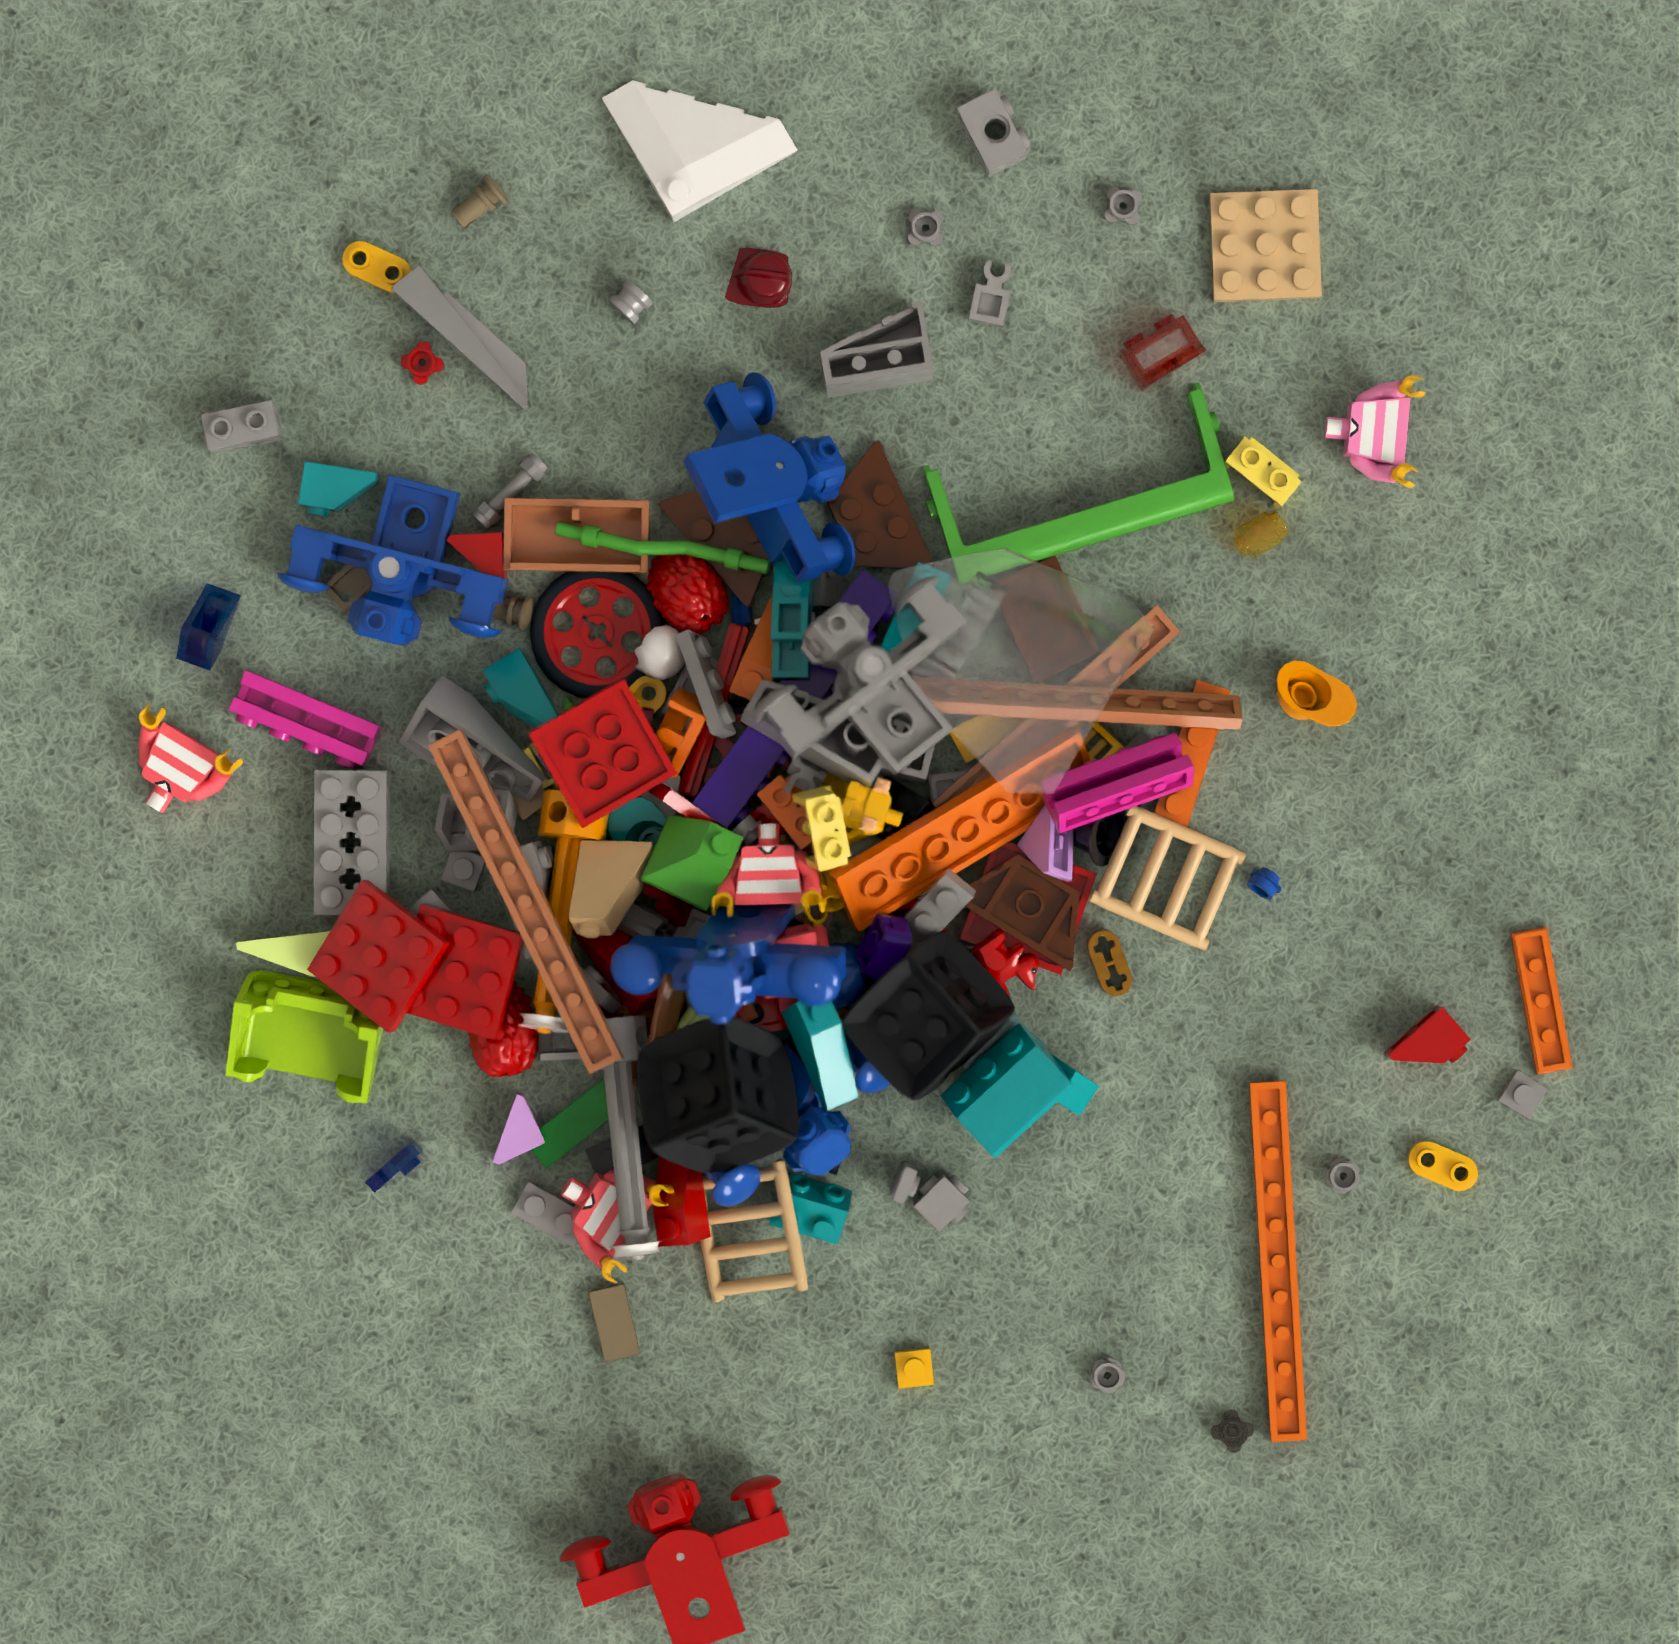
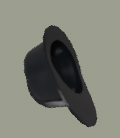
[1073,804,1142,867]

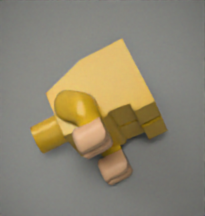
[842,777,903,835]

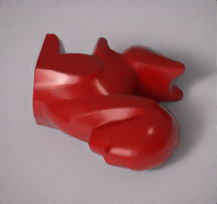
[971,928,1039,997]

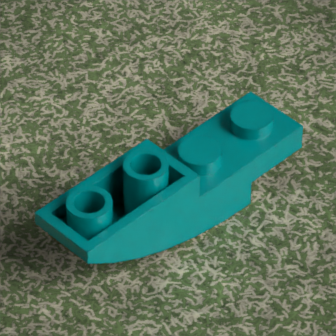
[771,556,814,680]

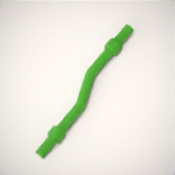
[555,521,771,574]

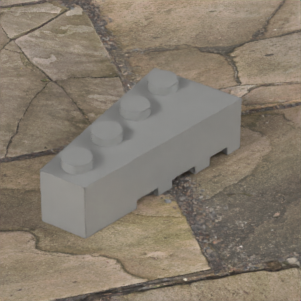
[740,679,907,788]

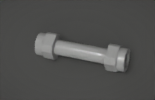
[473,453,548,529]

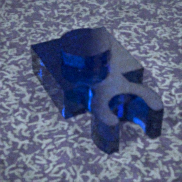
[365,1140,423,1193]

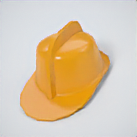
[1276,660,1357,726]

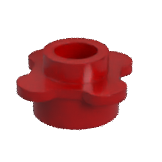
[401,342,444,385]

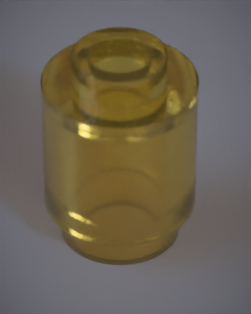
[1232,510,1289,559]

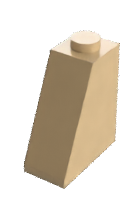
[569,840,654,938]

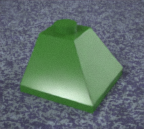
[640,815,744,911]

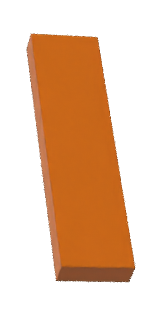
[1510,927,1573,1075]

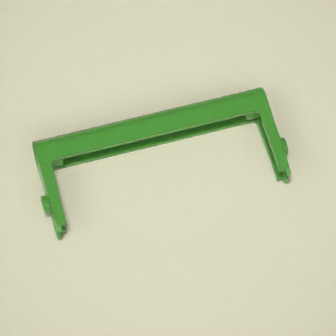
[923,382,1234,585]

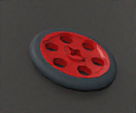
[530,572,665,699]

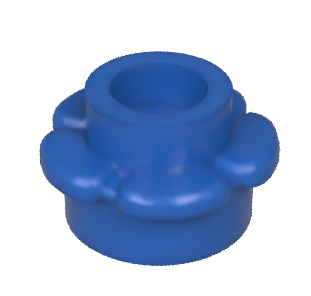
[1247,867,1281,900]

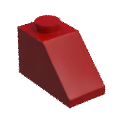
[1384,1006,1471,1063]

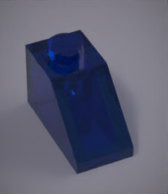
[176,583,241,670]

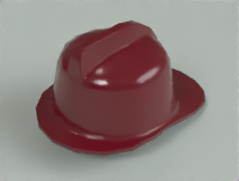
[725,248,792,308]

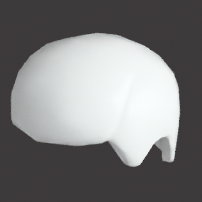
[635,625,685,680]

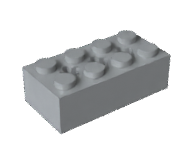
[314,770,391,915]

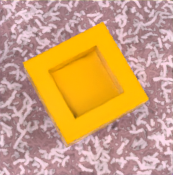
[894,1347,934,1389]

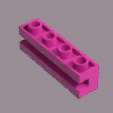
[229,670,383,770]
[1042,733,1194,834]

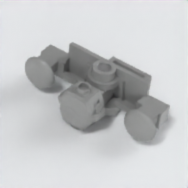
[753,576,967,775]

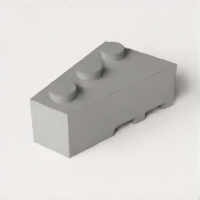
[820,300,933,398]

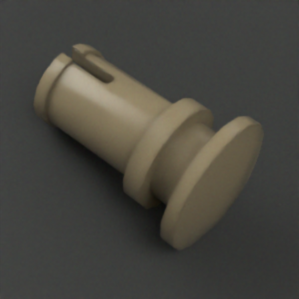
[451,174,509,229]
[493,596,533,632]

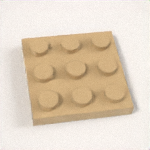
[1209,189,1322,302]

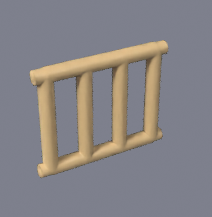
[1088,806,1246,951]
[700,1159,808,1302]

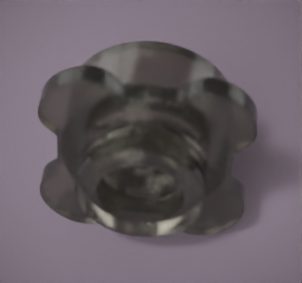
[1211,1409,1254,1453]

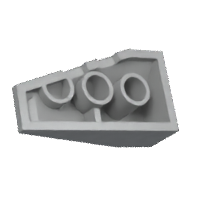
[398,675,546,802]

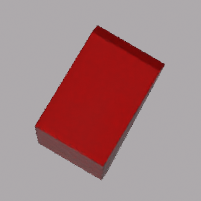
[446,532,508,585]

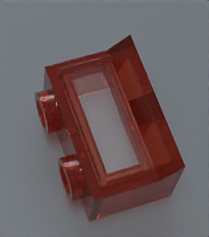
[1120,314,1207,392]

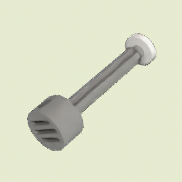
[582,1016,661,1260]

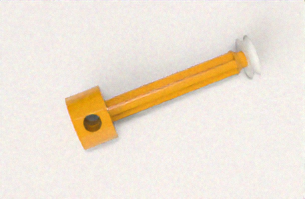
[518,790,609,1034]

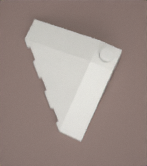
[602,80,798,222]

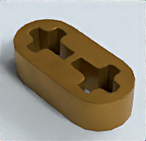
[1087,930,1132,996]

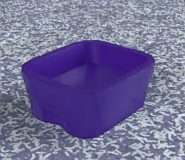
[856,913,912,981]

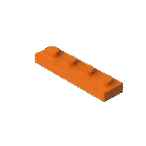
[1153,680,1231,827]

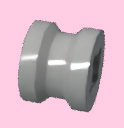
[608,279,654,325]

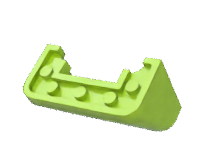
[225,970,383,1104]

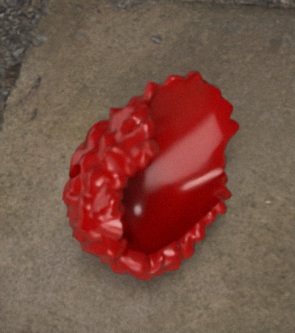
[647,555,729,634]
[468,981,539,1077]

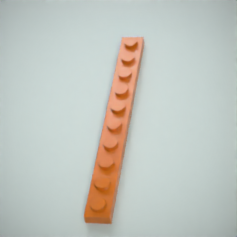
[1248,1080,1307,1442]

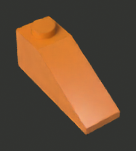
[729,593,776,700]

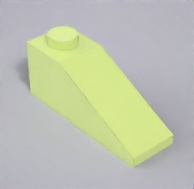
[236,931,330,977]

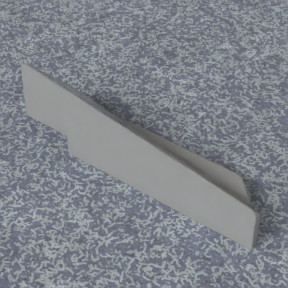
[391,266,529,411]

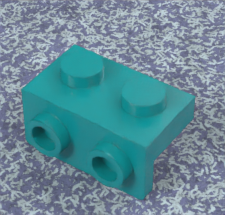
[769,1172,853,1245]

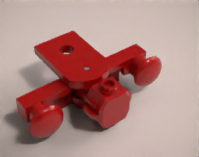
[560,1474,790,1644]

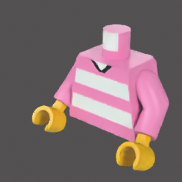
[1324,375,1425,488]

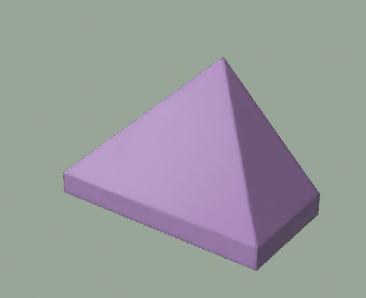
[1017,805,1074,882]
[492,1092,545,1164]

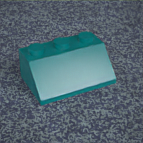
[940,1023,1075,1158]

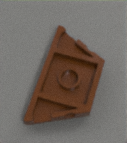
[827,441,935,569]
[658,481,769,608]
[965,854,1080,971]

